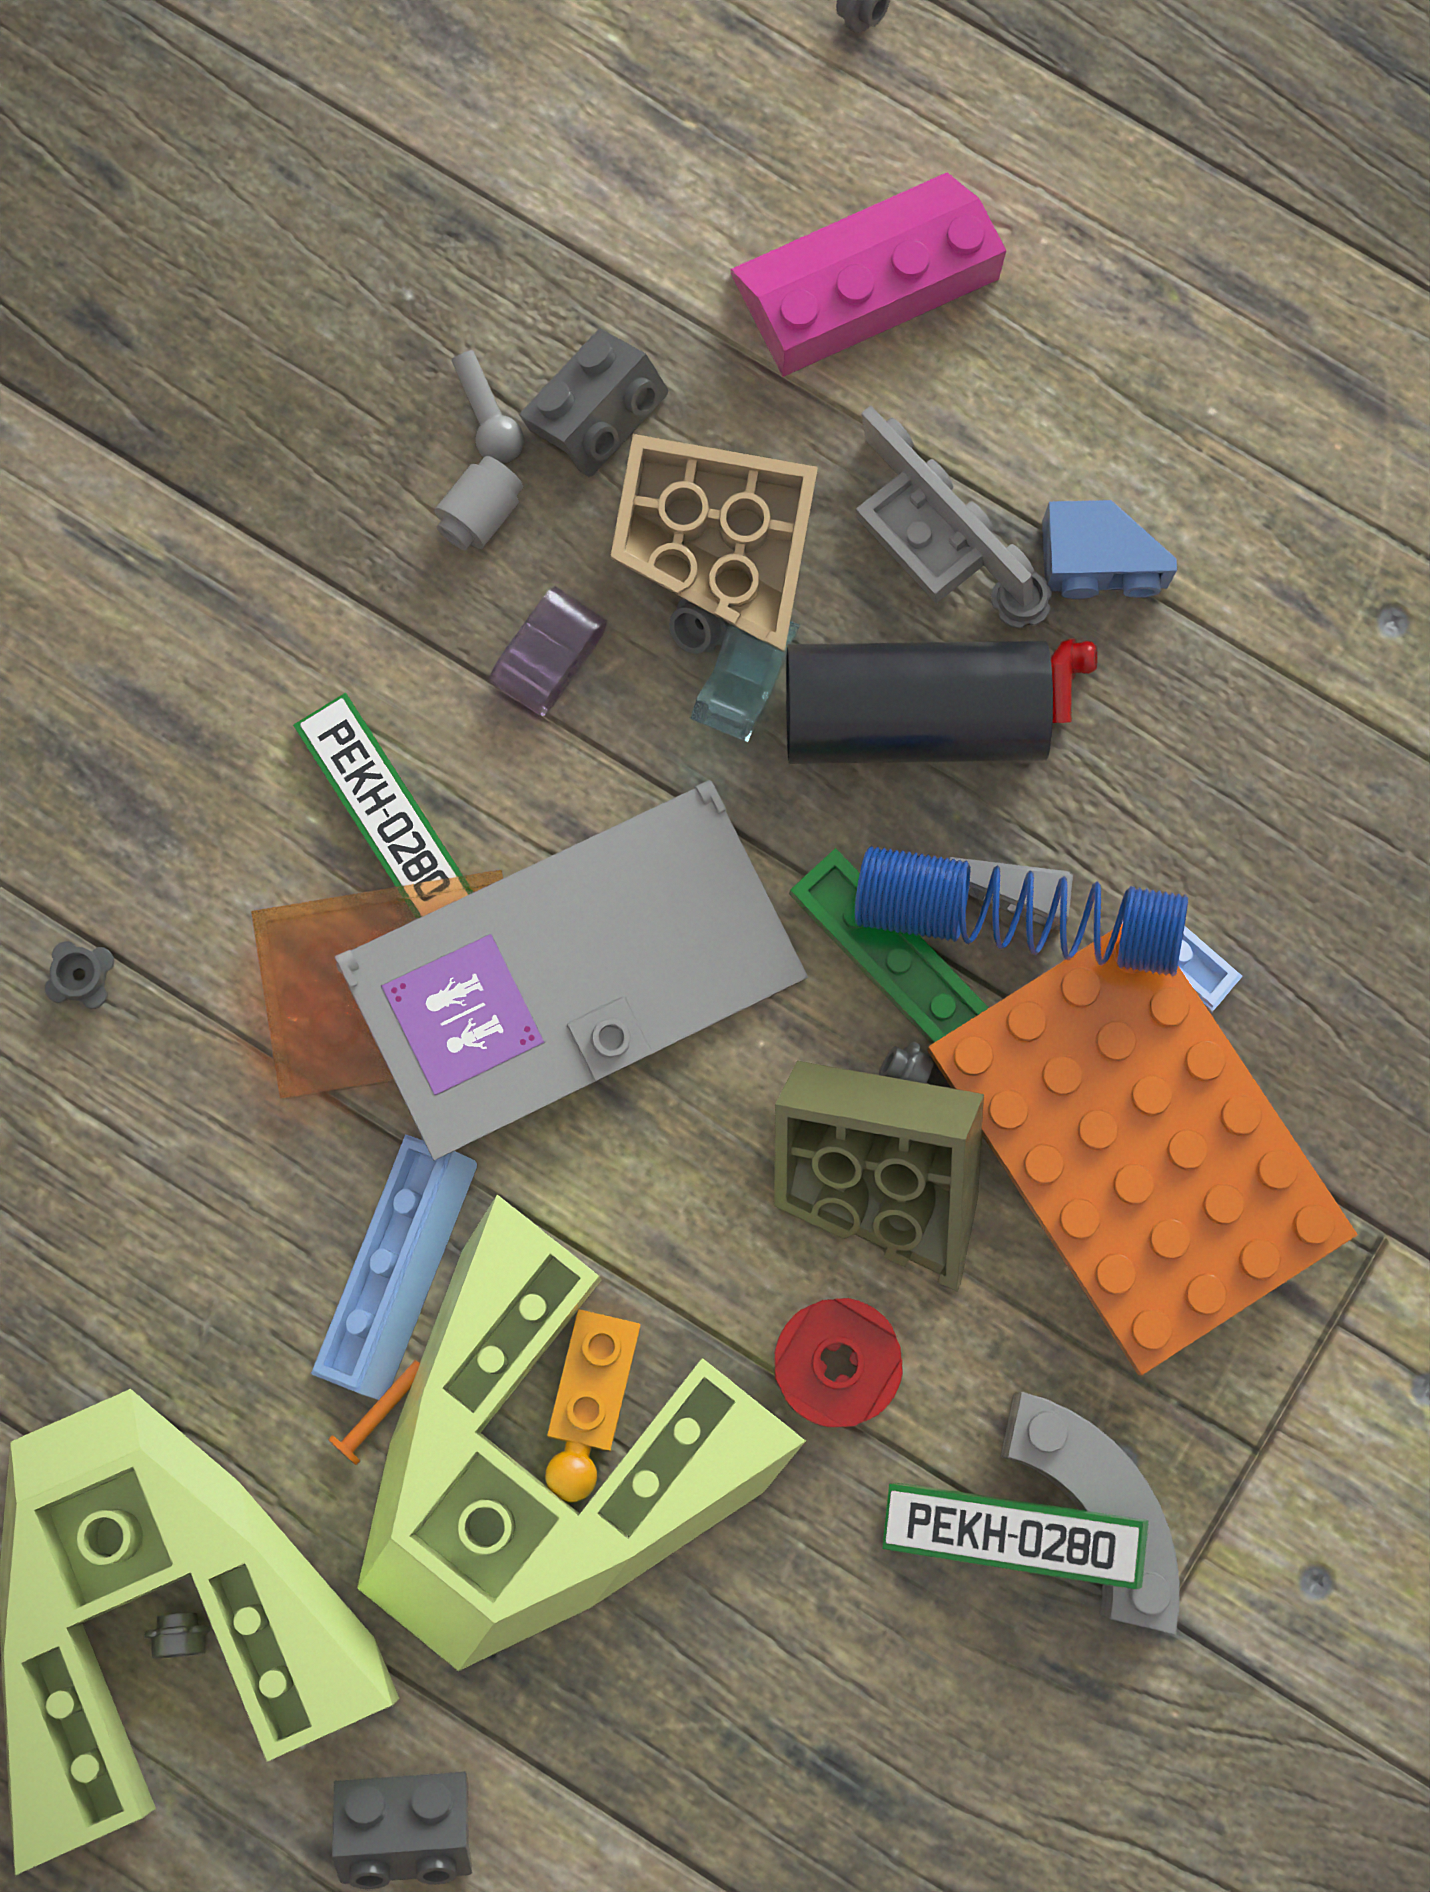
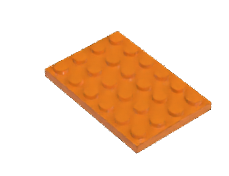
[927,923,1358,1376]

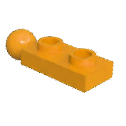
[545,1309,641,1502]

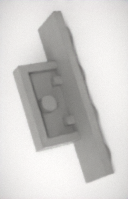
[856,406,1034,608]

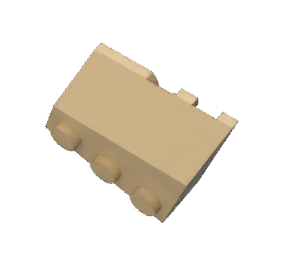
[610,434,818,653]

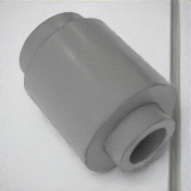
[434,456,523,550]

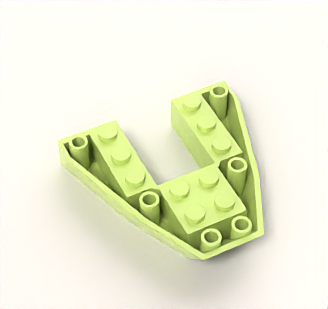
[357,1195,806,1671]
[0,1389,399,1875]

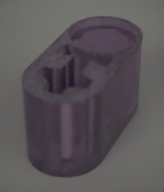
[489,586,608,716]

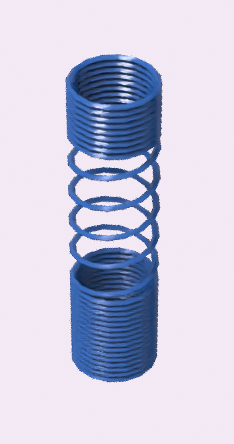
[855,845,1188,977]

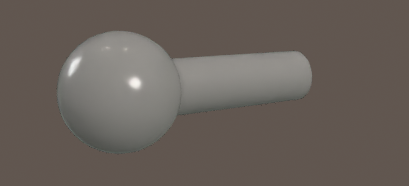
[451,350,524,464]

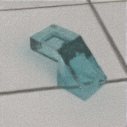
[690,621,800,742]

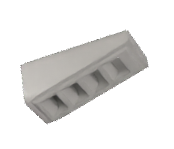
[949,857,1073,930]

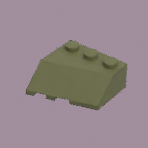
[774,1060,984,1292]

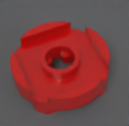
[774,1298,903,1428]

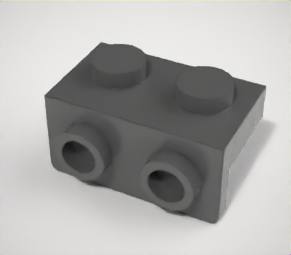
[519,328,668,477]
[332,1772,472,1889]

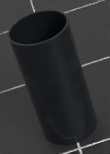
[786,641,1053,764]

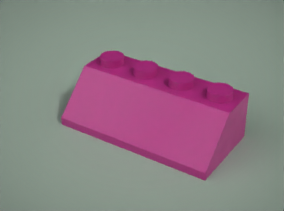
[731,172,1007,377]

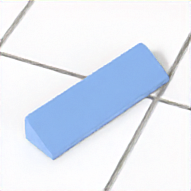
[311,1134,477,1400]

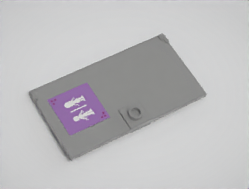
[334,780,808,1161]

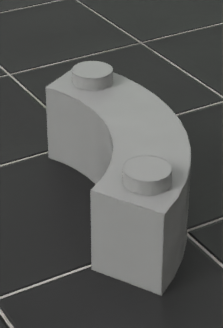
[1000,1392,1179,1634]

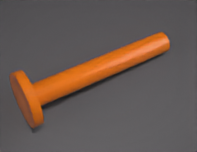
[328,1360,420,1466]

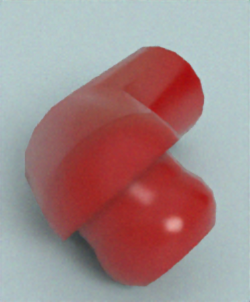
[1051,638,1098,723]

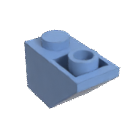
[1042,500,1177,599]

